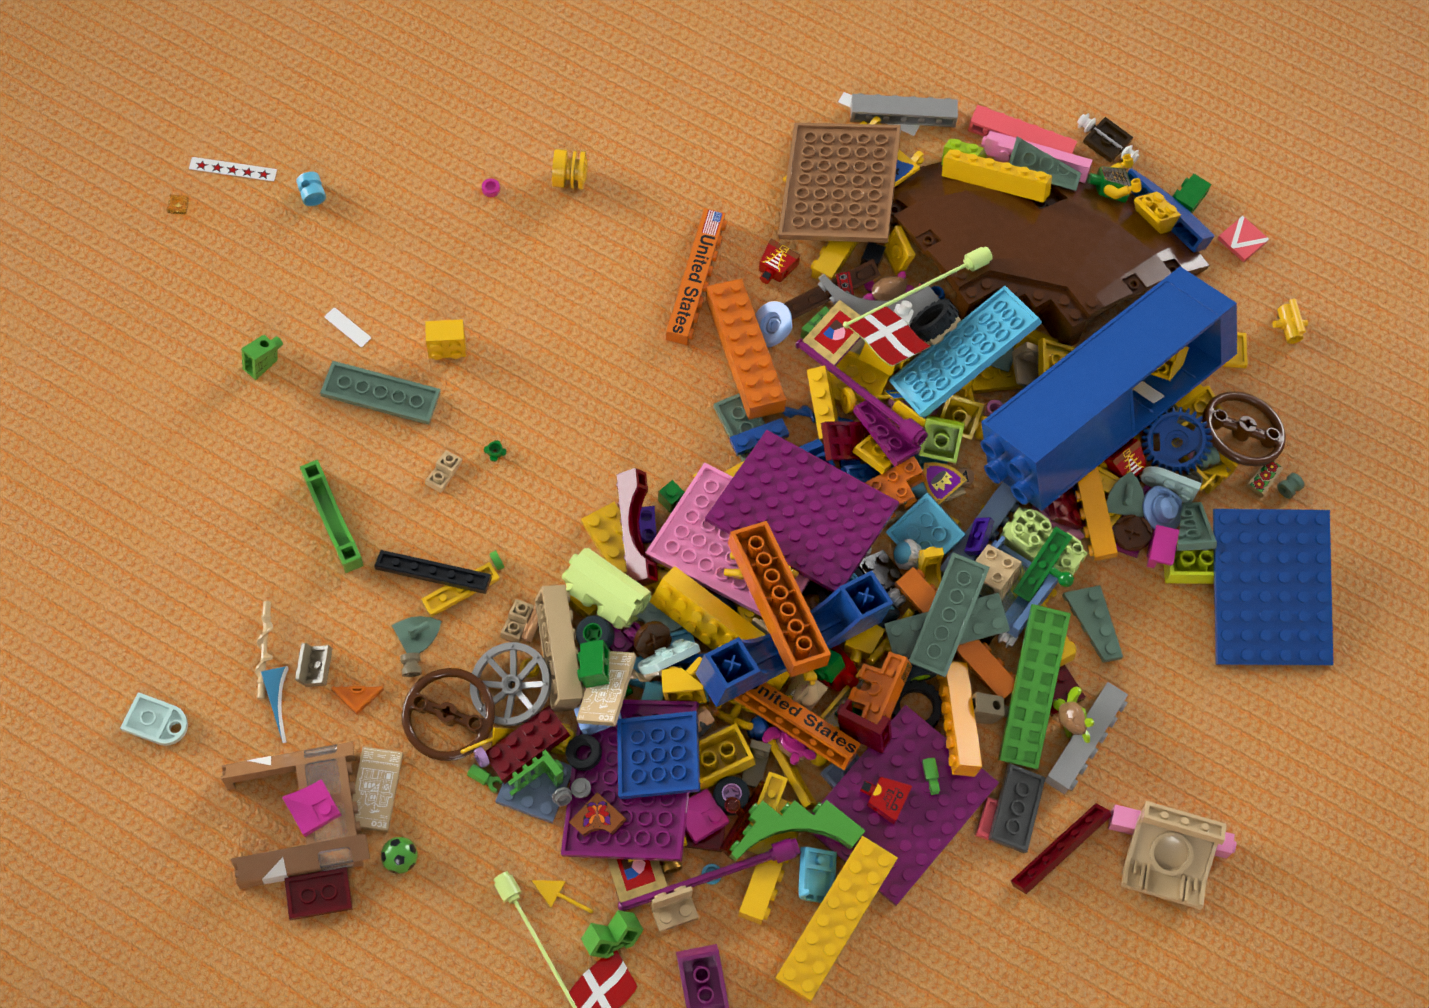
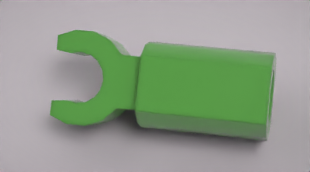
[922,758,940,795]
[467,764,503,794]

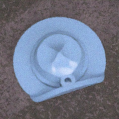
[755,301,792,347]
[1142,486,1182,530]

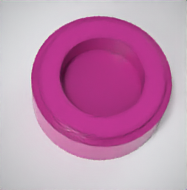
[482,179,500,197]

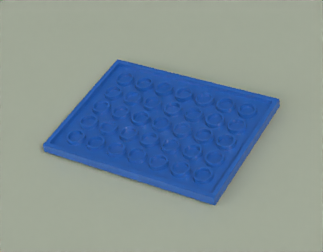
[1213,509,1333,665]

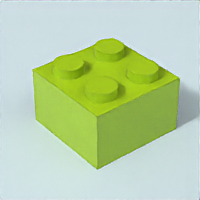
[919,415,964,463]

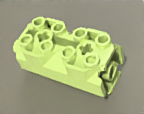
[999,507,1088,583]
[562,548,652,629]

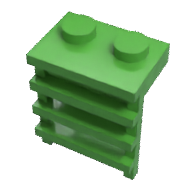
[508,749,564,796]

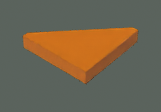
[331,686,384,715]

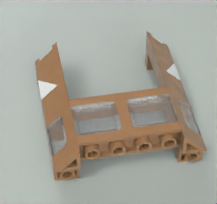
[221,741,370,889]

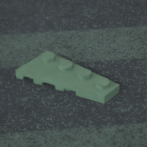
[1009,136,1082,191]
[1177,502,1217,551]
[1062,585,1123,663]

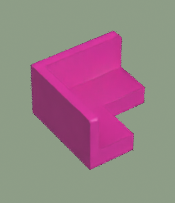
[1146,525,1179,568]

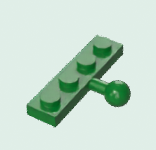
[1013,526,1074,603]

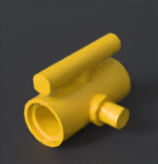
[1272,299,1308,344]

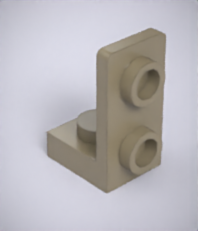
[742,739,771,789]

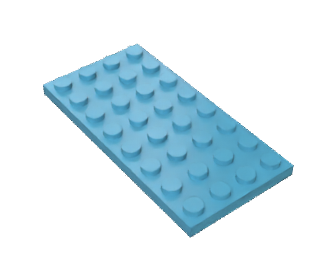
[889,286,1042,418]

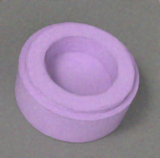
[473,746,490,768]

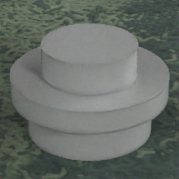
[571,778,591,798]
[552,787,572,806]

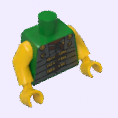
[1087,154,1142,203]

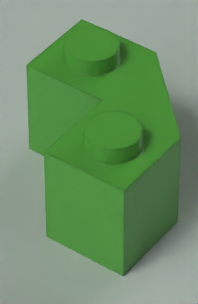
[581,910,644,958]

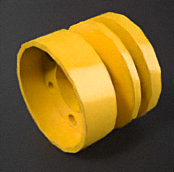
[552,149,588,190]

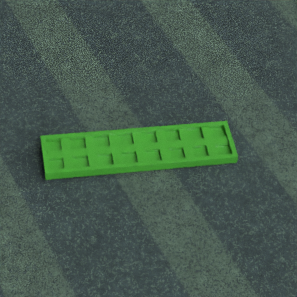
[998,604,1071,769]

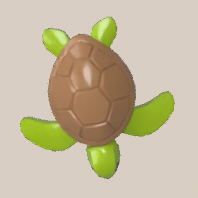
[1053,687,1094,743]

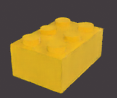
[699,723,756,791]

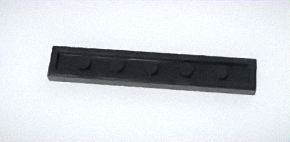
[374,550,492,594]

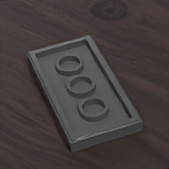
[988,763,1046,854]

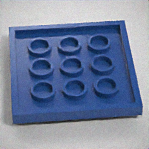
[617,711,700,799]

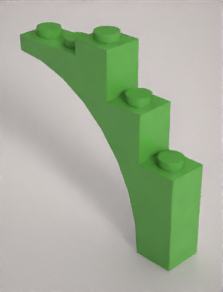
[729,800,865,862]

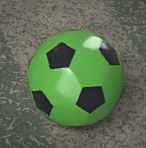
[381,837,418,874]

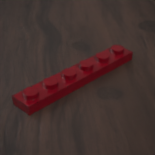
[1011,803,1112,894]

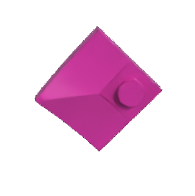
[282,779,342,837]
[685,789,729,844]

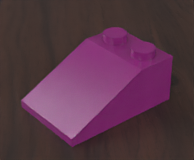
[676,944,729,1008]

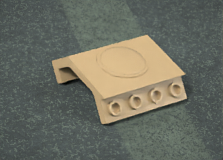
[1121,801,1226,910]

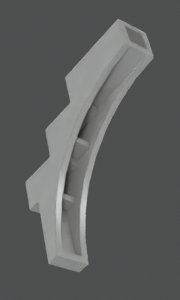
[818,273,939,323]

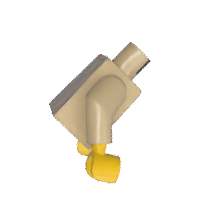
[785,670,828,711]

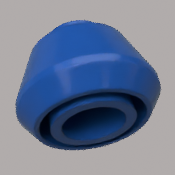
[746,715,769,741]

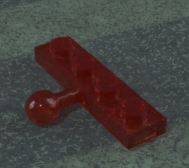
[719,780,765,859]

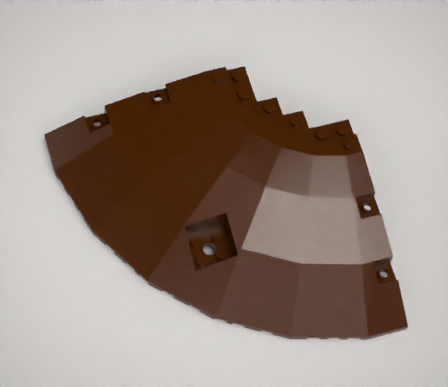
[890,162,1209,346]

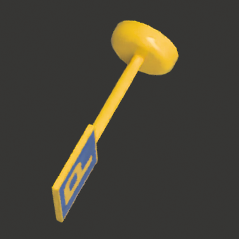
[841,387,905,414]

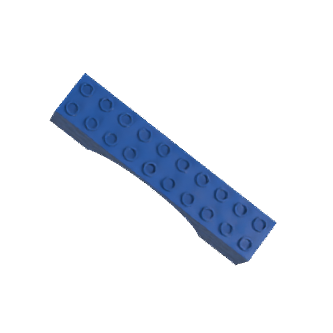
[695,571,893,707]

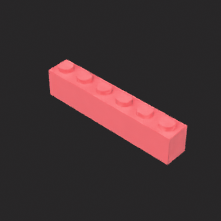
[968,105,1077,154]

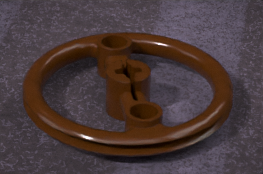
[1202,391,1286,467]
[402,668,495,761]

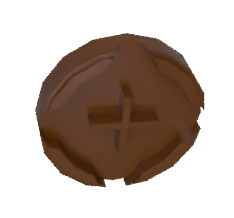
[1113,514,1152,552]
[634,621,672,659]

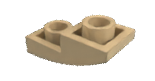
[425,450,462,493]
[500,599,534,643]

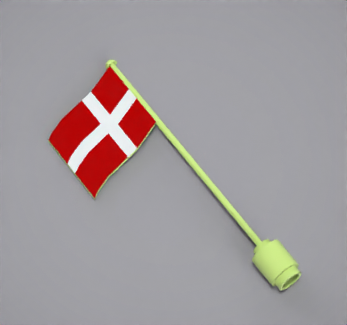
[843,247,993,366]
[494,871,638,1008]

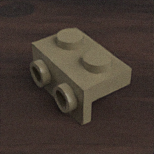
[295,643,333,687]

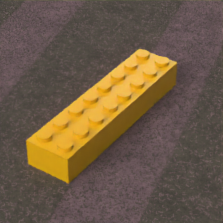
[650,566,790,691]
[775,836,898,1003]

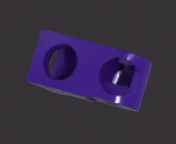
[639,506,656,544]

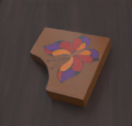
[569,792,627,837]

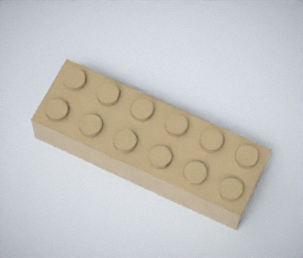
[535,584,585,712]

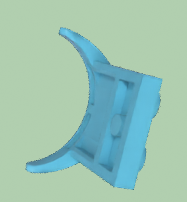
[798,847,837,903]

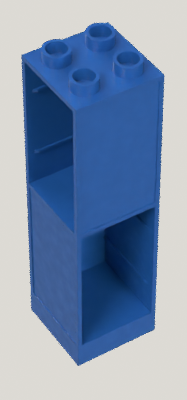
[980,266,1237,511]

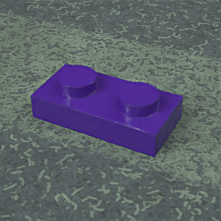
[964,517,995,555]

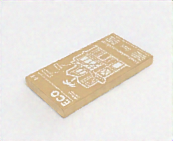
[576,651,637,726]
[353,747,403,832]

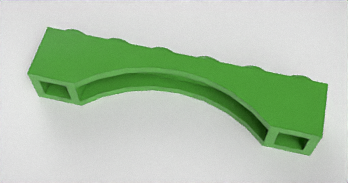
[300,459,364,573]

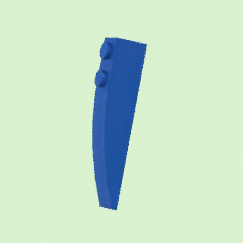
[1127,168,1215,252]

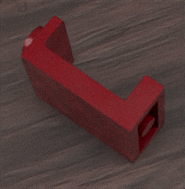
[837,699,892,754]

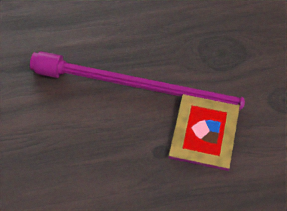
[796,300,928,445]
[607,838,801,911]

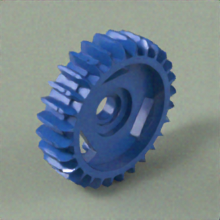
[1142,407,1213,475]

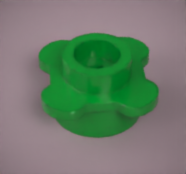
[484,440,507,462]

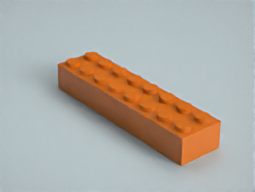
[705,278,786,420]
[728,521,831,678]

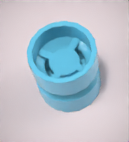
[296,172,326,206]

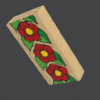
[1246,461,1283,497]

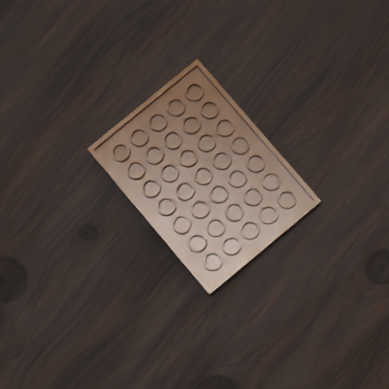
[778,123,901,243]

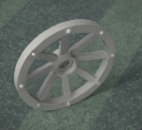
[470,642,551,726]

